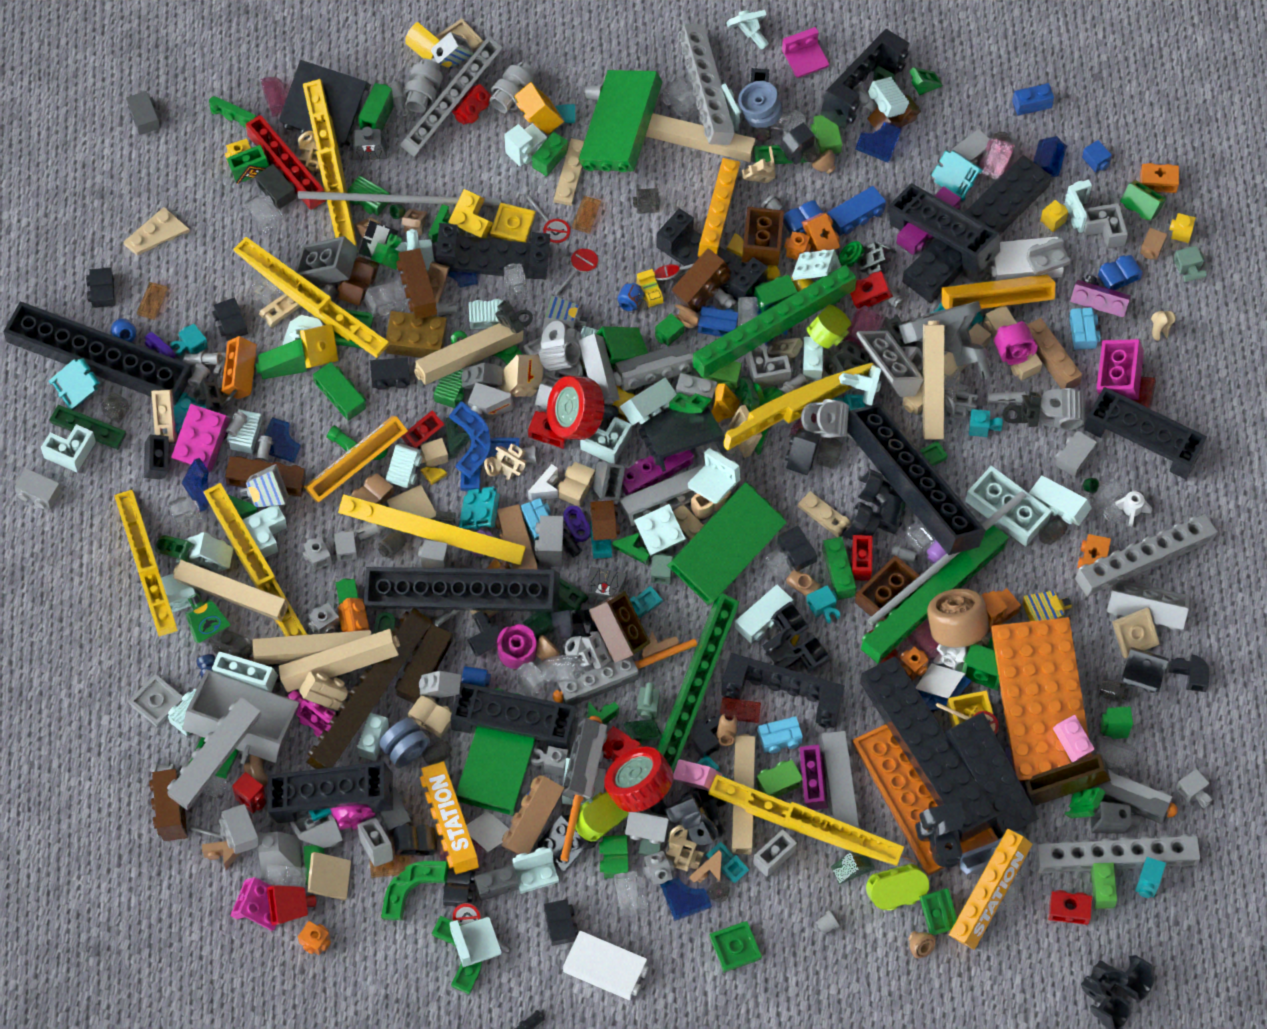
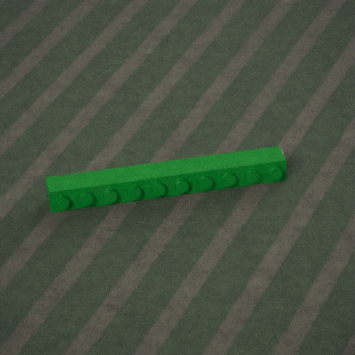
[693,265,856,379]
[861,525,1009,664]
[657,593,740,773]

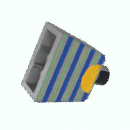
[431,32,474,69]
[542,296,588,333]
[240,464,289,507]

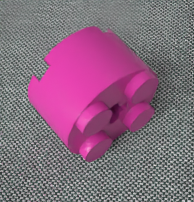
[994,321,1037,365]
[497,624,537,670]
[330,804,375,830]

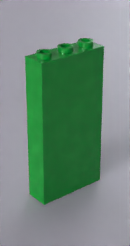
[578,70,663,172]
[667,482,787,606]
[456,688,537,816]

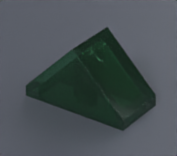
[831,852,875,885]

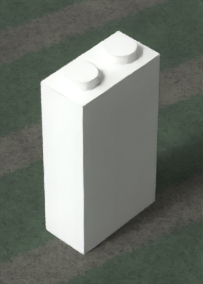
[991,237,1064,281]
[563,931,649,1000]

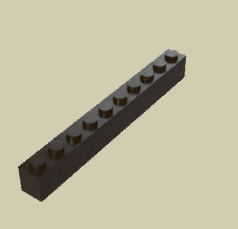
[306,608,433,769]

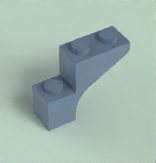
[959,831,1025,875]

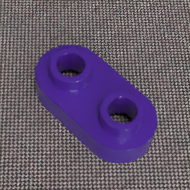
[144,332,176,359]
[564,506,591,542]

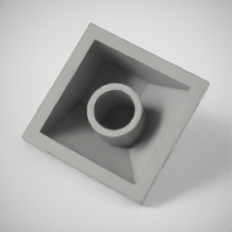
[289,813,343,848]
[257,832,302,879]

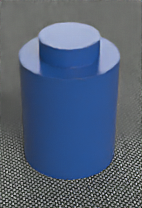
[461,666,491,687]

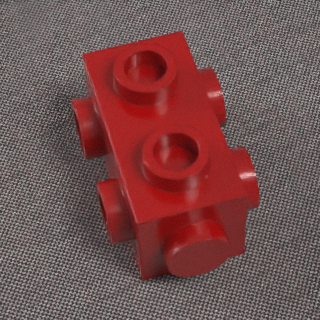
[451,84,492,125]

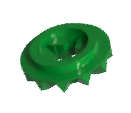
[838,241,864,267]

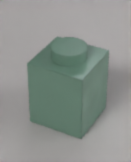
[651,553,672,585]

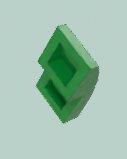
[669,392,712,413]

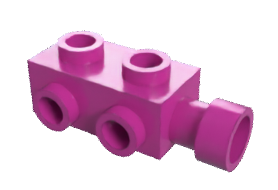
[287,690,336,737]

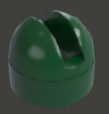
[390,204,406,219]
[1082,478,1099,493]

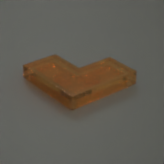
[369,836,410,878]

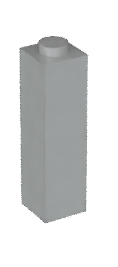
[578,333,619,405]

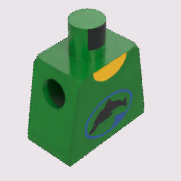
[185,593,231,643]

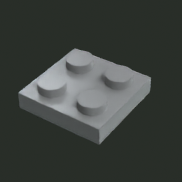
[128,674,183,728]

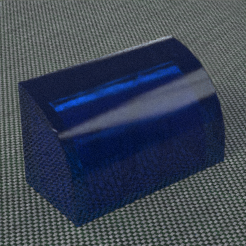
[1033,136,1067,177]

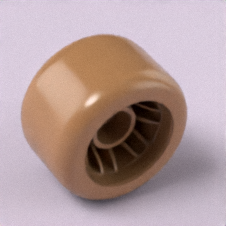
[927,589,989,648]

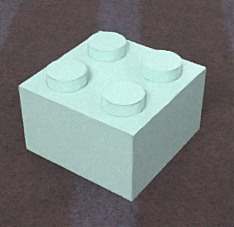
[634,504,686,556]

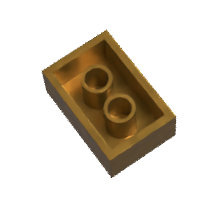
[385,311,447,358]

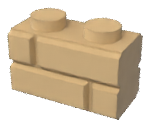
[300,672,348,711]

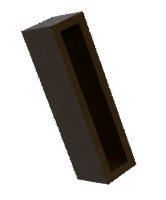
[395,624,453,704]
[1025,753,1111,806]

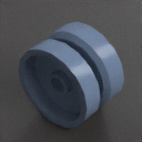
[738,81,783,128]
[379,717,430,768]

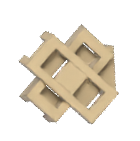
[298,131,320,173]
[742,146,775,183]
[484,444,527,480]
[665,825,704,871]

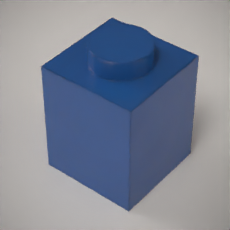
[1082,140,1112,173]

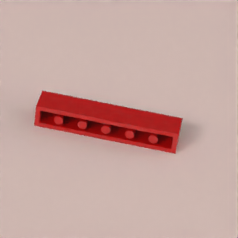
[246,115,326,210]

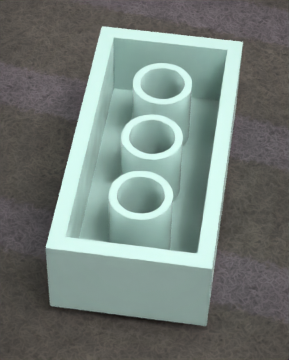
[965,466,1052,547]

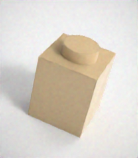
[420,438,449,468]

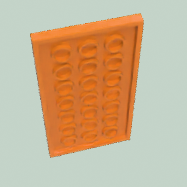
[991,617,1092,781]
[852,724,998,876]

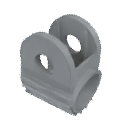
[539,321,582,371]
[1039,388,1085,430]
[801,399,849,437]

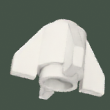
[1113,490,1152,527]
[933,644,967,672]

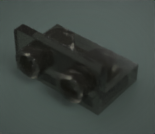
[209,629,253,660]

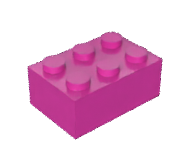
[1096,339,1144,400]
[171,404,231,472]

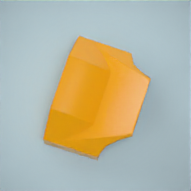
[711,384,740,423]

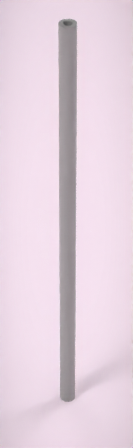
[298,191,501,206]
[867,491,1026,626]

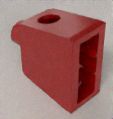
[267,885,317,926]

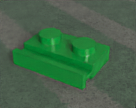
[1065,788,1106,819]
[919,888,957,935]

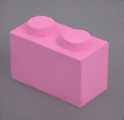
[1053,715,1095,762]
[673,760,722,791]

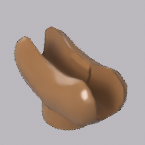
[674,304,700,328]
[786,570,822,597]
[716,714,737,746]
[244,754,268,787]

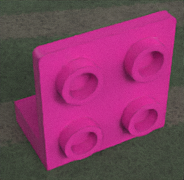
[782,27,829,78]
[230,877,276,931]

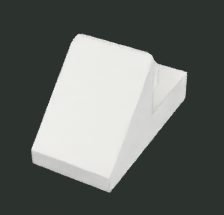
[528,464,558,501]

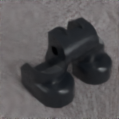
[842,469,906,540]
[762,602,832,672]
[551,609,600,661]
[665,788,727,845]
[915,801,966,868]
[1081,955,1154,1029]

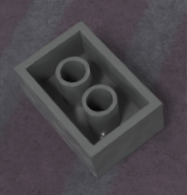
[295,236,358,286]

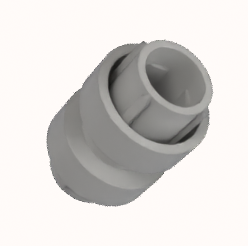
[403,59,443,113]
[490,62,537,113]

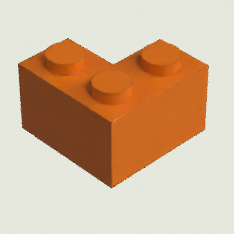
[981,588,1021,633]

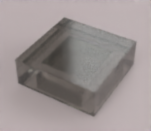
[436,511,456,526]

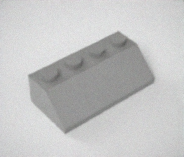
[856,331,924,397]
[1107,581,1190,630]

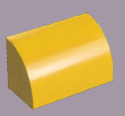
[405,22,440,60]

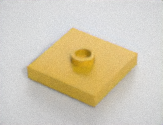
[490,202,536,242]
[300,324,339,368]

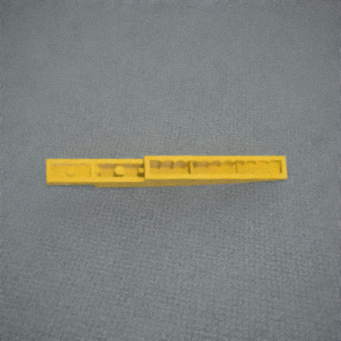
[303,79,358,252]
[234,237,389,358]
[724,363,874,450]
[203,483,307,637]
[114,489,178,637]
[338,494,526,565]
[708,774,904,866]

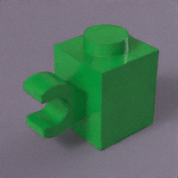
[371,234,402,270]

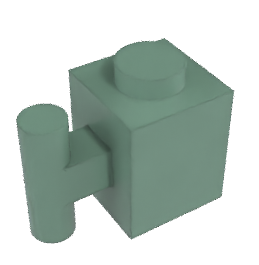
[1174,246,1207,282]
[637,683,660,720]

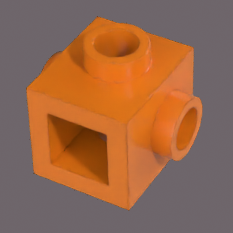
[784,231,812,260]
[900,646,929,680]
[298,921,331,955]

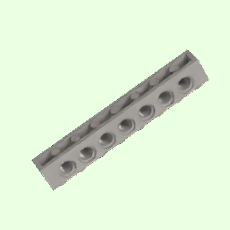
[678,24,735,145]
[400,36,503,157]
[1075,514,1218,597]
[1036,834,1200,873]

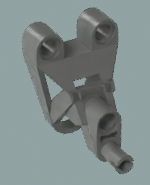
[899,301,993,380]

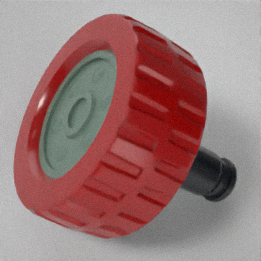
[547,375,619,440]
[604,747,673,815]

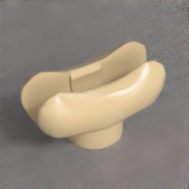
[1151,311,1176,341]

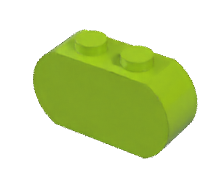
[807,305,851,349]
[575,792,629,842]
[866,863,929,910]

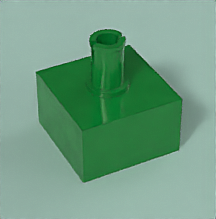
[962,637,1000,691]

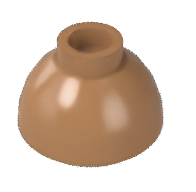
[812,149,836,174]
[535,635,561,661]
[909,931,936,958]

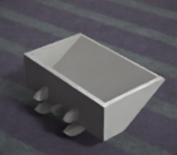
[182,669,300,764]

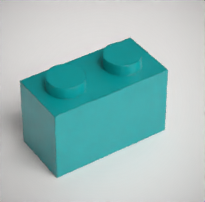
[1135,857,1166,898]

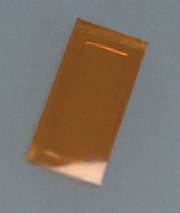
[572,196,601,234]
[137,282,168,320]

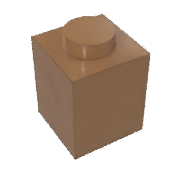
[1140,228,1167,260]

